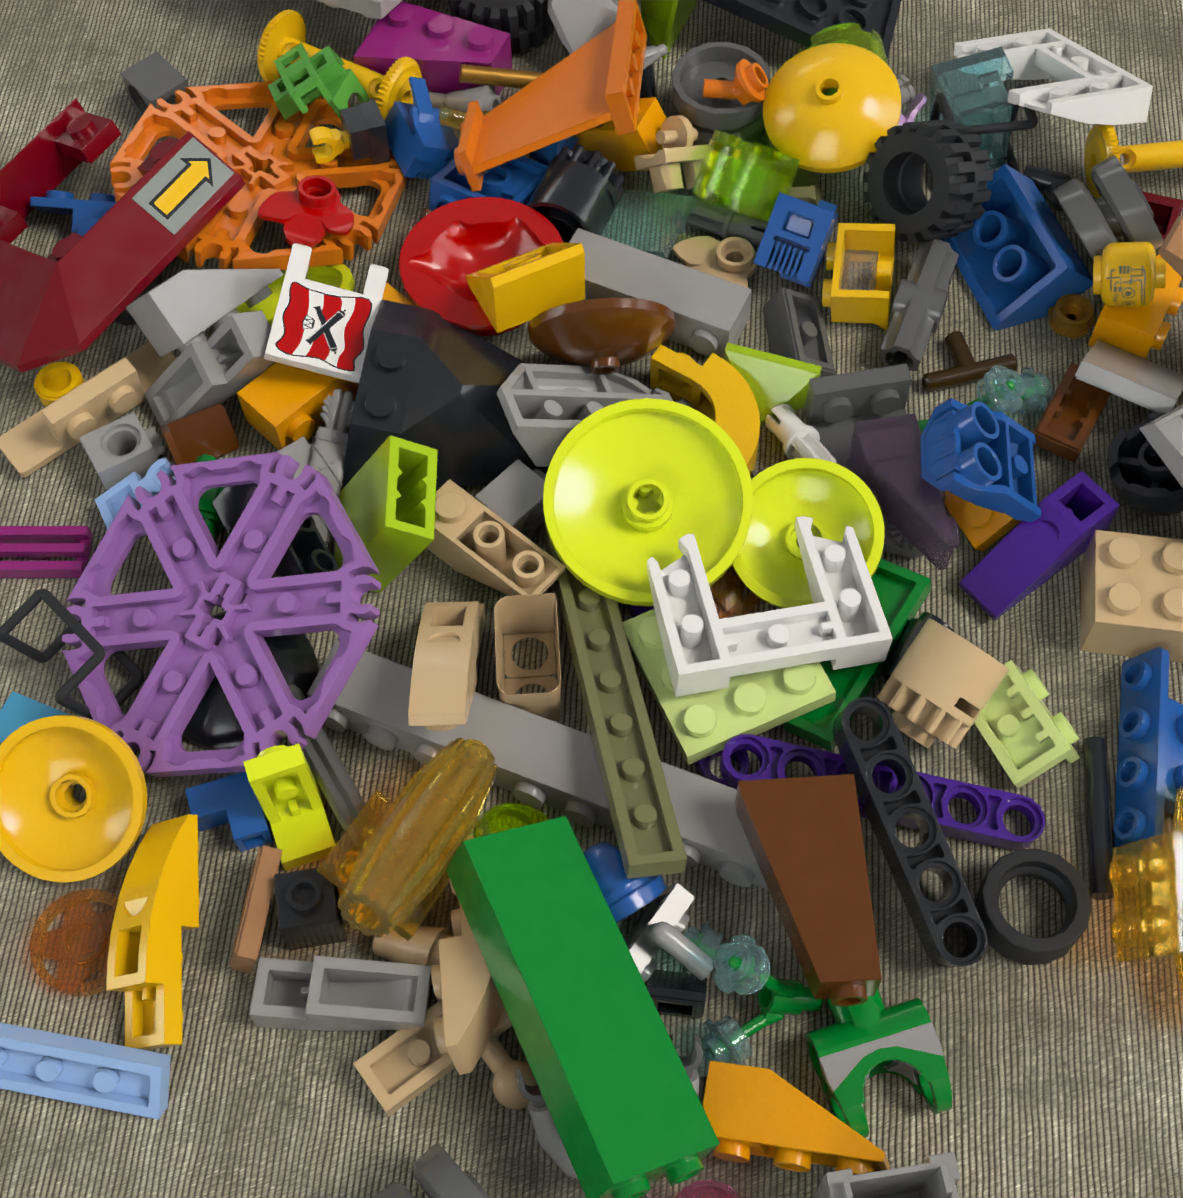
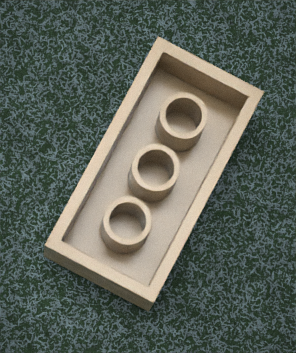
[1080,530,1183,663]

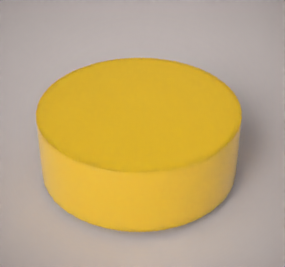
[34,361,85,407]

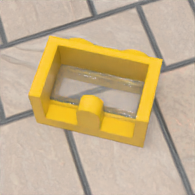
[822,223,895,331]

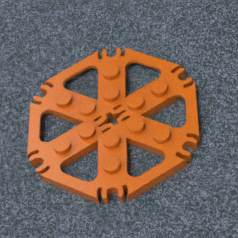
[110,81,408,270]

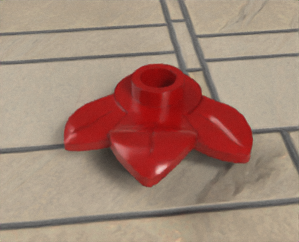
[258,175,354,247]

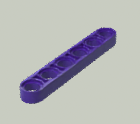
[719,734,1045,851]

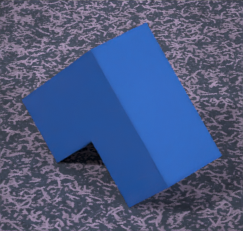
[185,771,274,852]

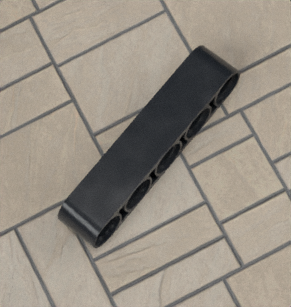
[832,697,988,968]

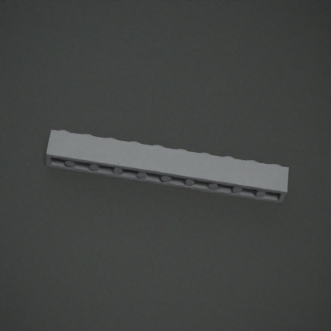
[307,640,769,890]

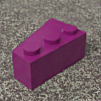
[353,1,513,96]

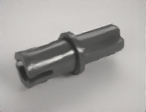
[685,200,768,248]

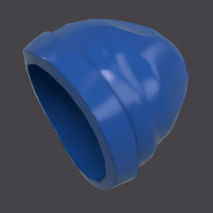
[583,842,667,923]

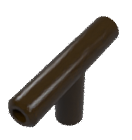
[922,331,1018,393]

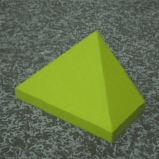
[724,342,822,426]

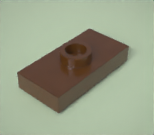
[1033,362,1112,463]

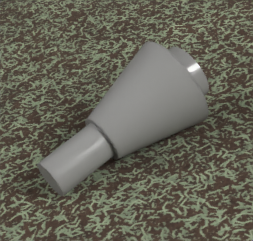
[429,85,501,121]

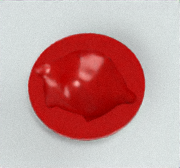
[399,197,563,336]

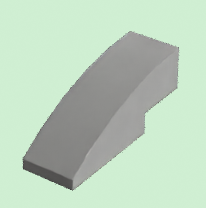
[144,310,274,426]
[249,955,432,1031]

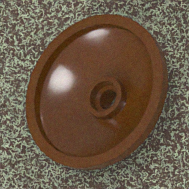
[528,298,676,375]

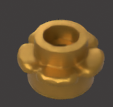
[1048,293,1095,339]

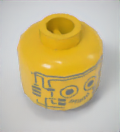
[1093,242,1166,306]

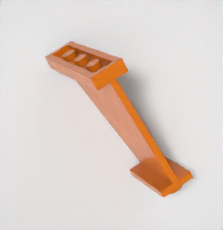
[454,0,647,192]

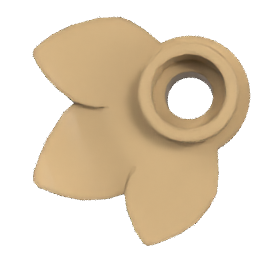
[672,236,758,288]

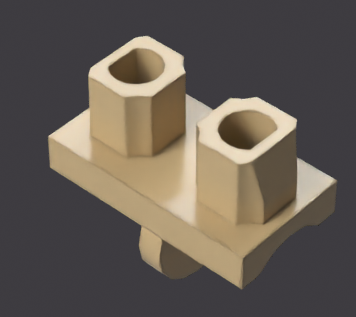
[634,115,726,194]

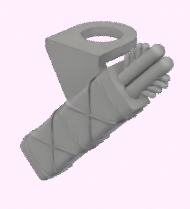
[277,389,355,547]

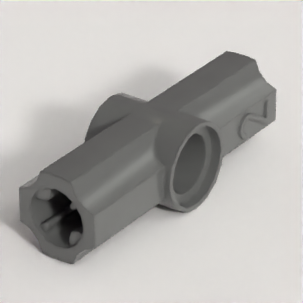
[878,239,959,371]

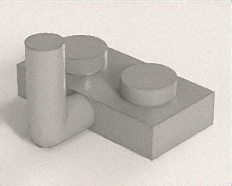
[624,883,716,983]

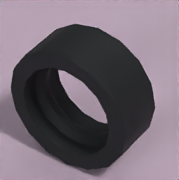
[975,849,1092,965]

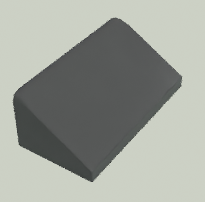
[763,287,836,377]

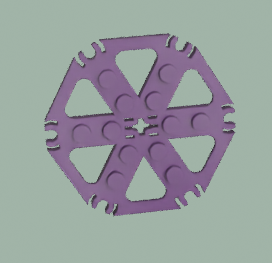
[62,452,381,777]

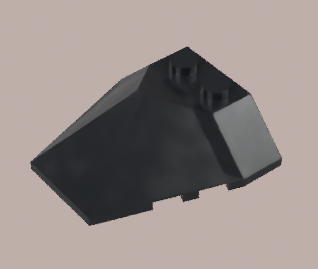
[342,299,548,490]

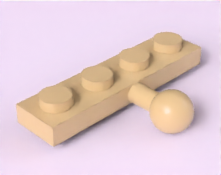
[353,1000,538,1117]

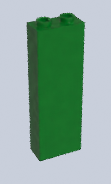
[446,816,720,1198]

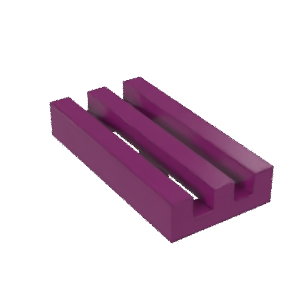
[0,526,93,578]

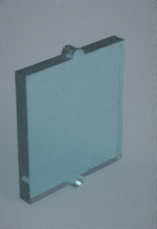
[601,190,696,259]

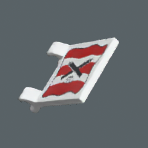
[264,243,389,383]

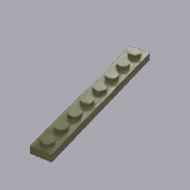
[543,524,687,879]

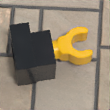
[309,100,391,165]

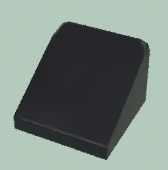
[647,969,707,1019]

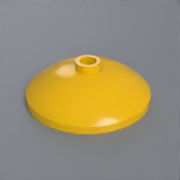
[763,43,901,173]
[0,715,147,883]

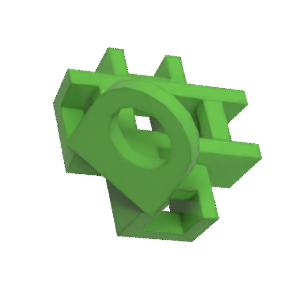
[268,43,370,121]

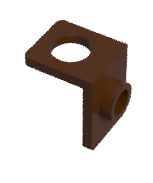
[159,403,240,465]

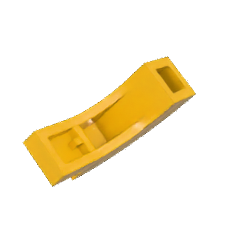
[650,345,760,474]

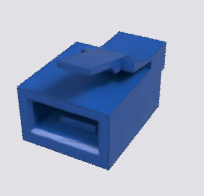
[384,76,459,180]
[753,192,839,288]

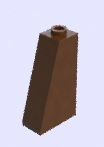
[735,774,882,1006]

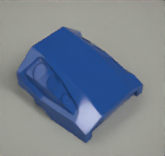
[920,398,1041,522]

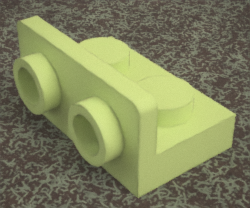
[974,660,1080,788]

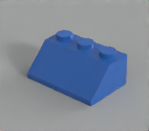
[942,164,1093,331]

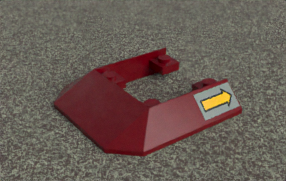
[0,98,246,373]

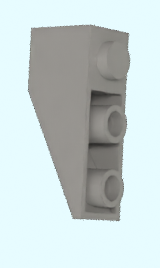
[126,269,283,357]

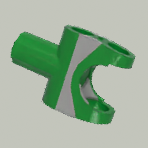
[805,989,952,1137]

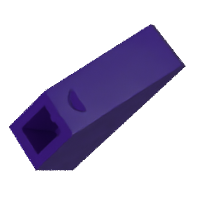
[959,471,1120,621]

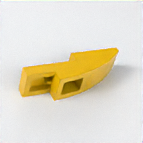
[106,814,200,1051]

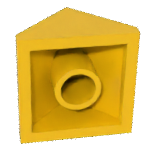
[465,243,585,333]

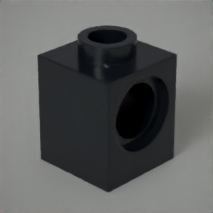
[274,865,347,950]

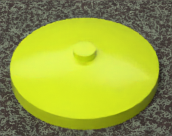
[543,398,754,606]

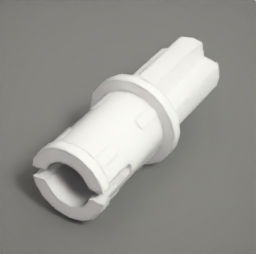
[765,404,836,463]

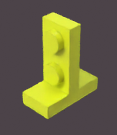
[243,743,339,871]

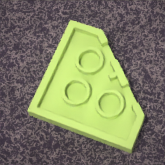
[622,609,836,765]

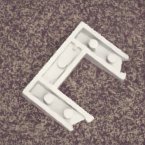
[953,28,1153,125]
[646,516,893,697]

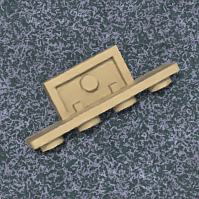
[0,341,176,477]

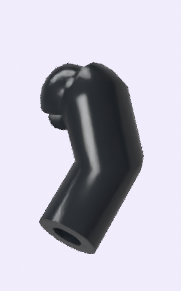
[1023,165,1072,212]

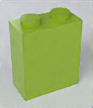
[334,435,438,593]

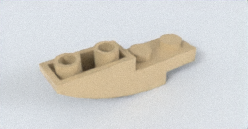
[408,601,486,731]
[431,833,504,1075]

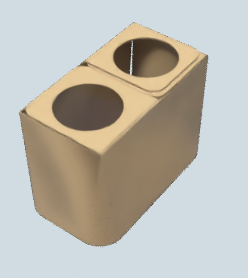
[494,593,561,721]

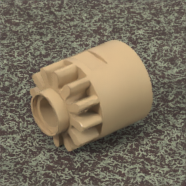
[877,618,1009,749]

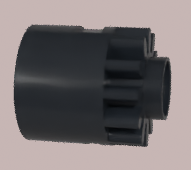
[527,145,625,243]

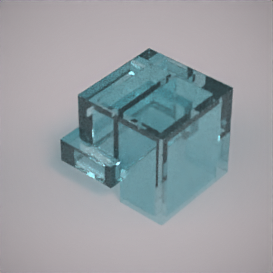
[929,46,1014,170]

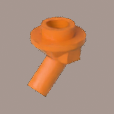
[702,59,769,106]

